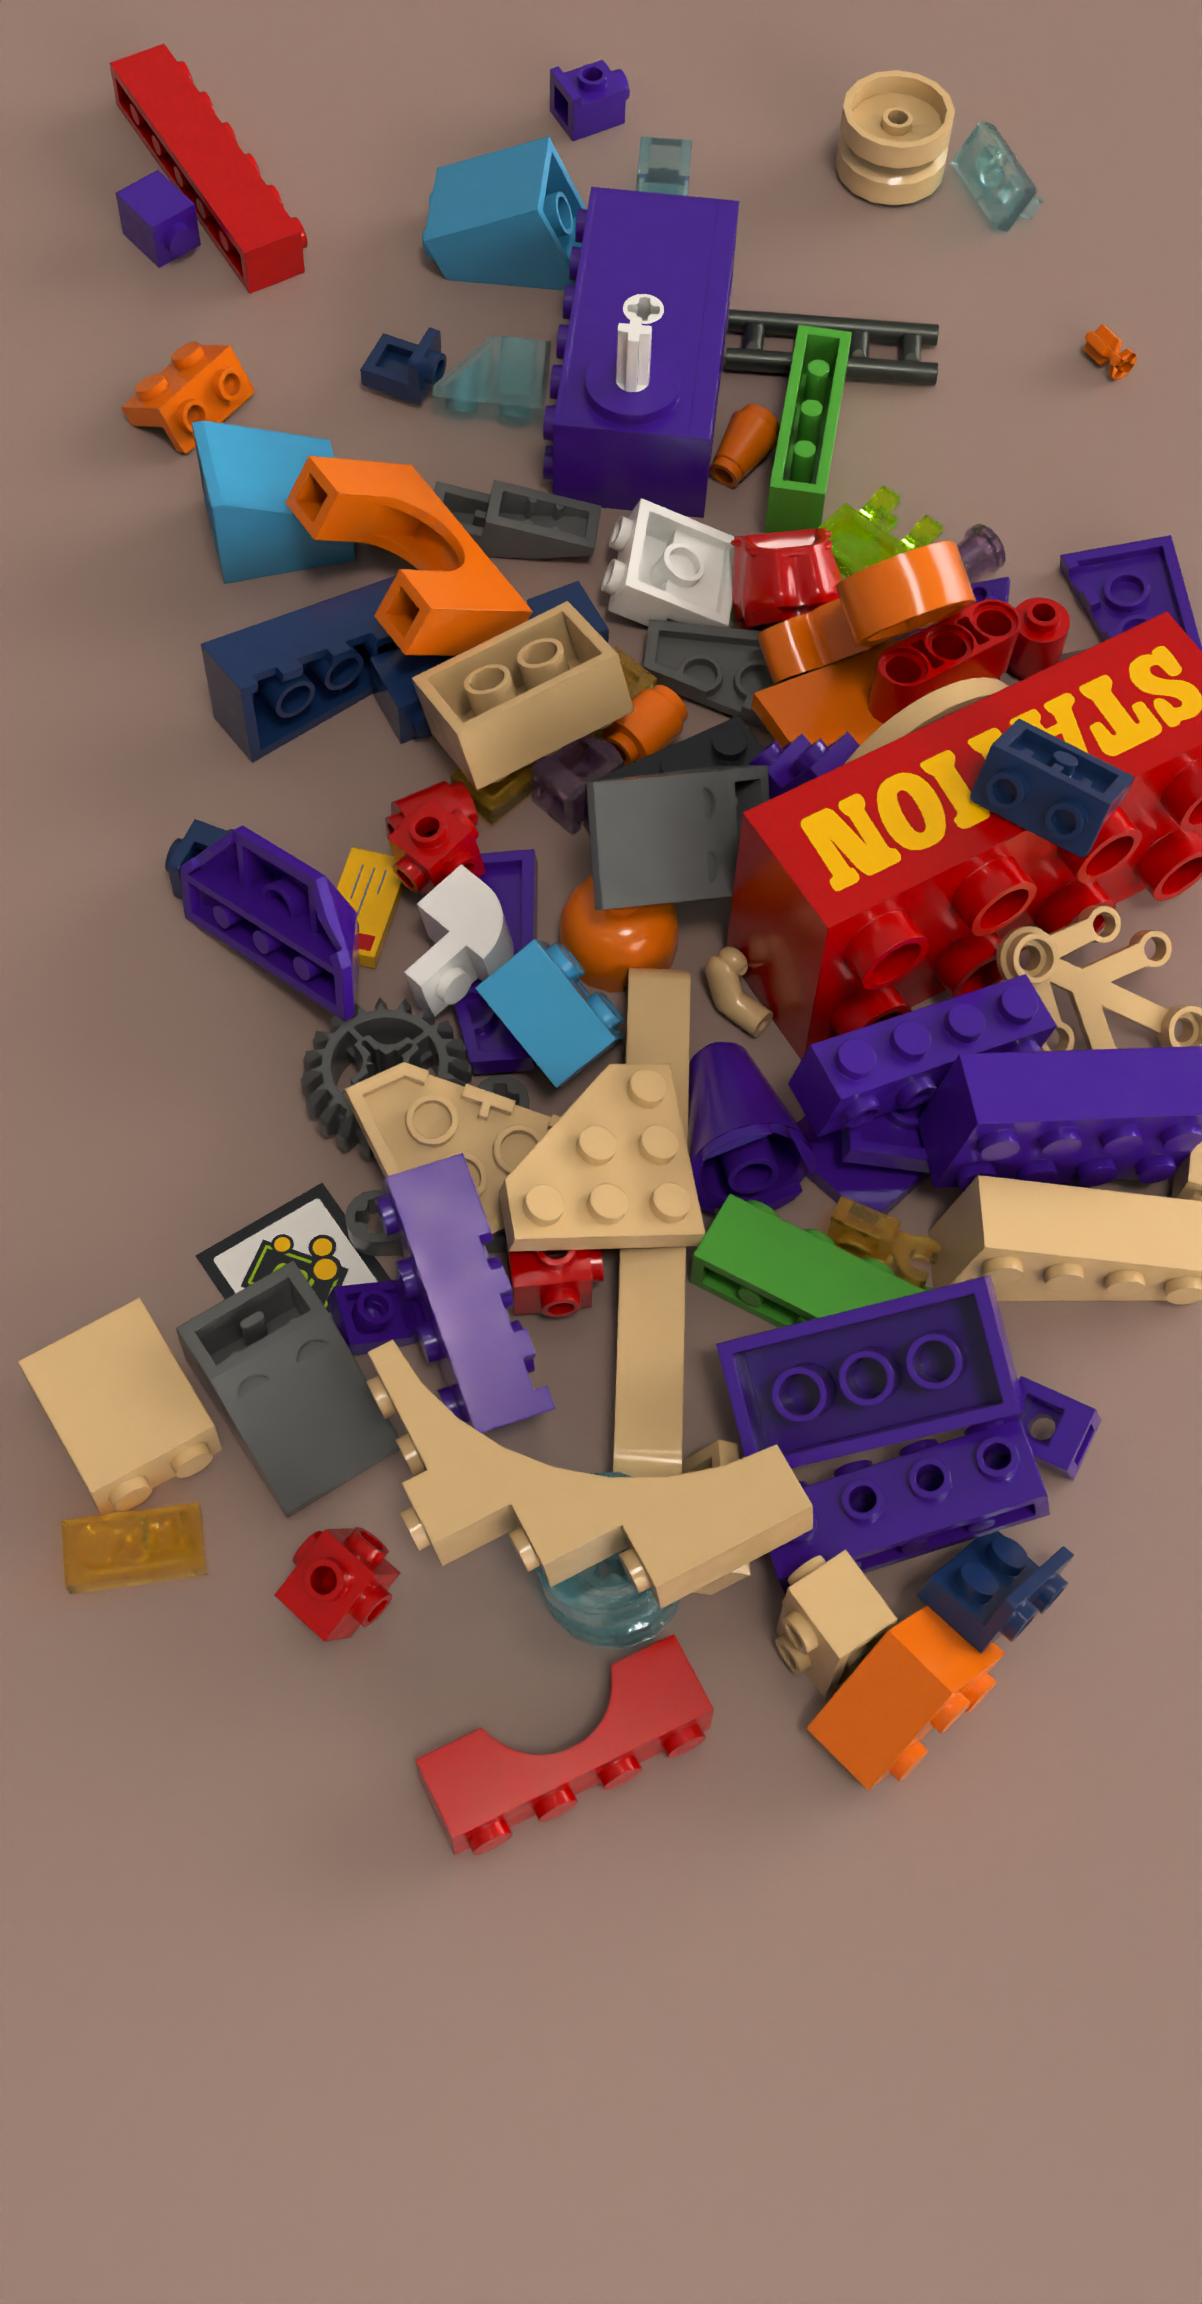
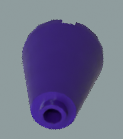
[688,1042,816,1215]

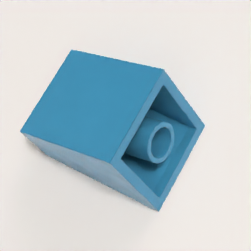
[422,136,587,291]
[192,420,356,584]

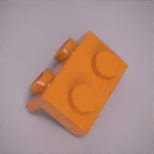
[121,342,254,453]

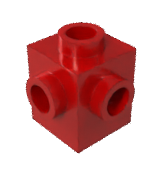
[387,798,486,896]
[506,1240,604,1317]
[274,1527,401,1642]

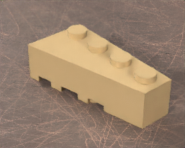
[928,1175,1202,1304]

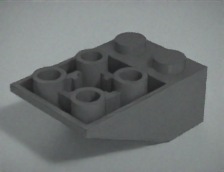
[586,765,770,910]
[176,1260,400,1518]

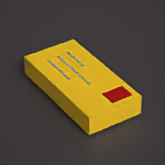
[337,847,405,969]

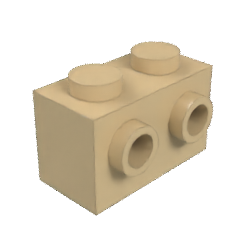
[775,1549,898,1699]

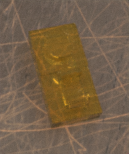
[61,1502,208,1595]

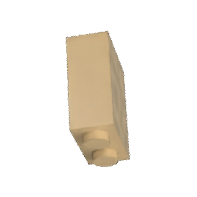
[18,1297,222,1517]

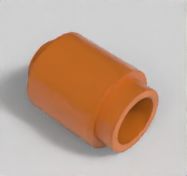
[603,685,688,767]

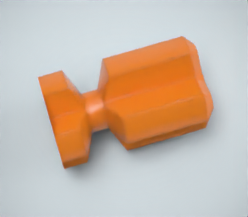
[1083,324,1137,380]

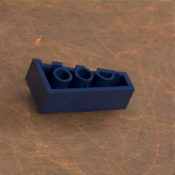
[201,576,398,763]

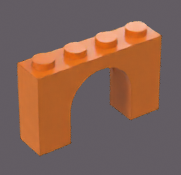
[285,456,533,656]

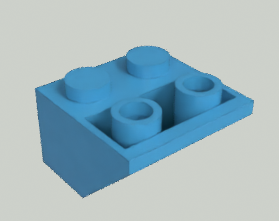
[475,939,626,1088]

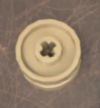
[835,70,955,206]

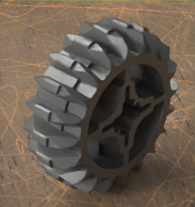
[301,997,472,1162]

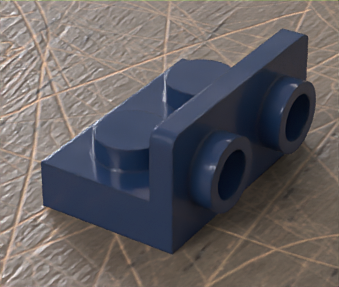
[970,719,1135,858]
[916,1531,1074,1653]

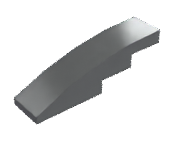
[434,480,602,559]

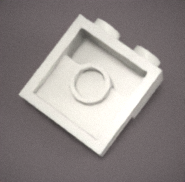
[601,498,734,627]

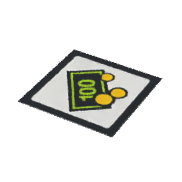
[196,1183,391,1317]

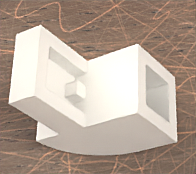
[404,864,514,1017]

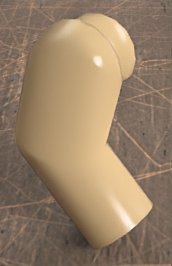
[705,946,773,1037]

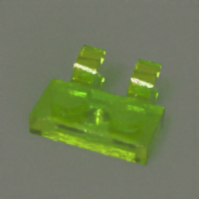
[818,485,943,577]

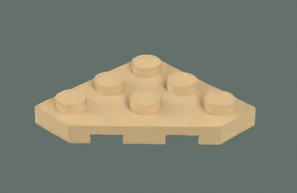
[344,1062,561,1238]
[498,1064,706,1252]

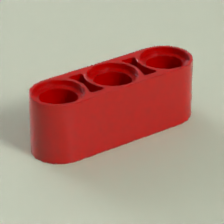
[867,599,1022,724]

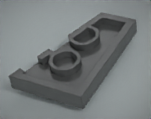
[643,619,774,730]

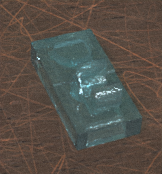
[951,120,1044,232]

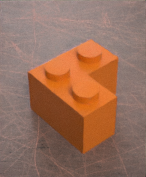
[806,1605,1006,1791]

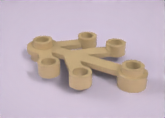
[996,906,1202,1051]

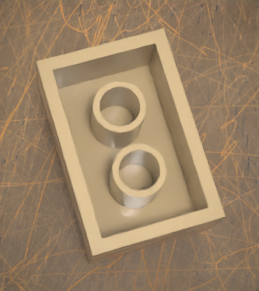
[412,601,634,790]

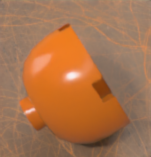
[559,875,679,993]

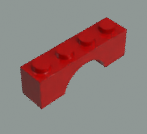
[415,1634,714,1855]

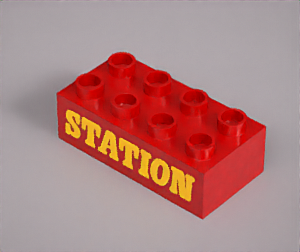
[726,612,1202,1060]

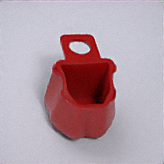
[730,528,842,631]

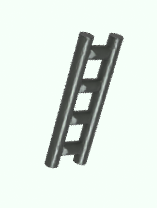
[725,309,939,385]

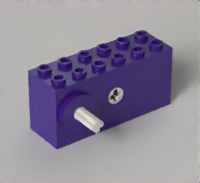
[543,187,739,518]

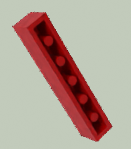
[109,43,308,294]

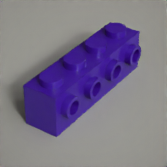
[788,974,1057,1137]
[770,1418,1050,1595]

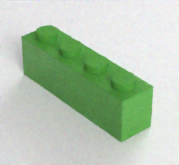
[764,325,852,533]
[690,1194,934,1328]

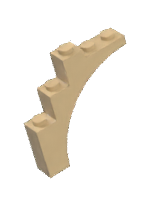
[366,1340,813,1609]

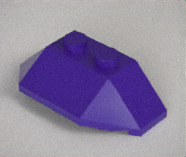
[180,825,360,1021]

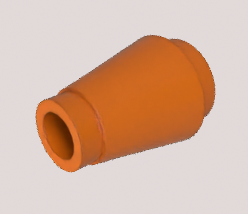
[709,404,780,488]

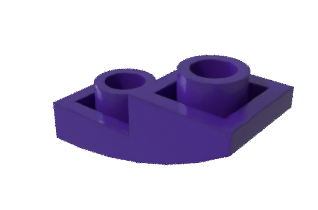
[748,732,860,799]
[327,1275,425,1356]

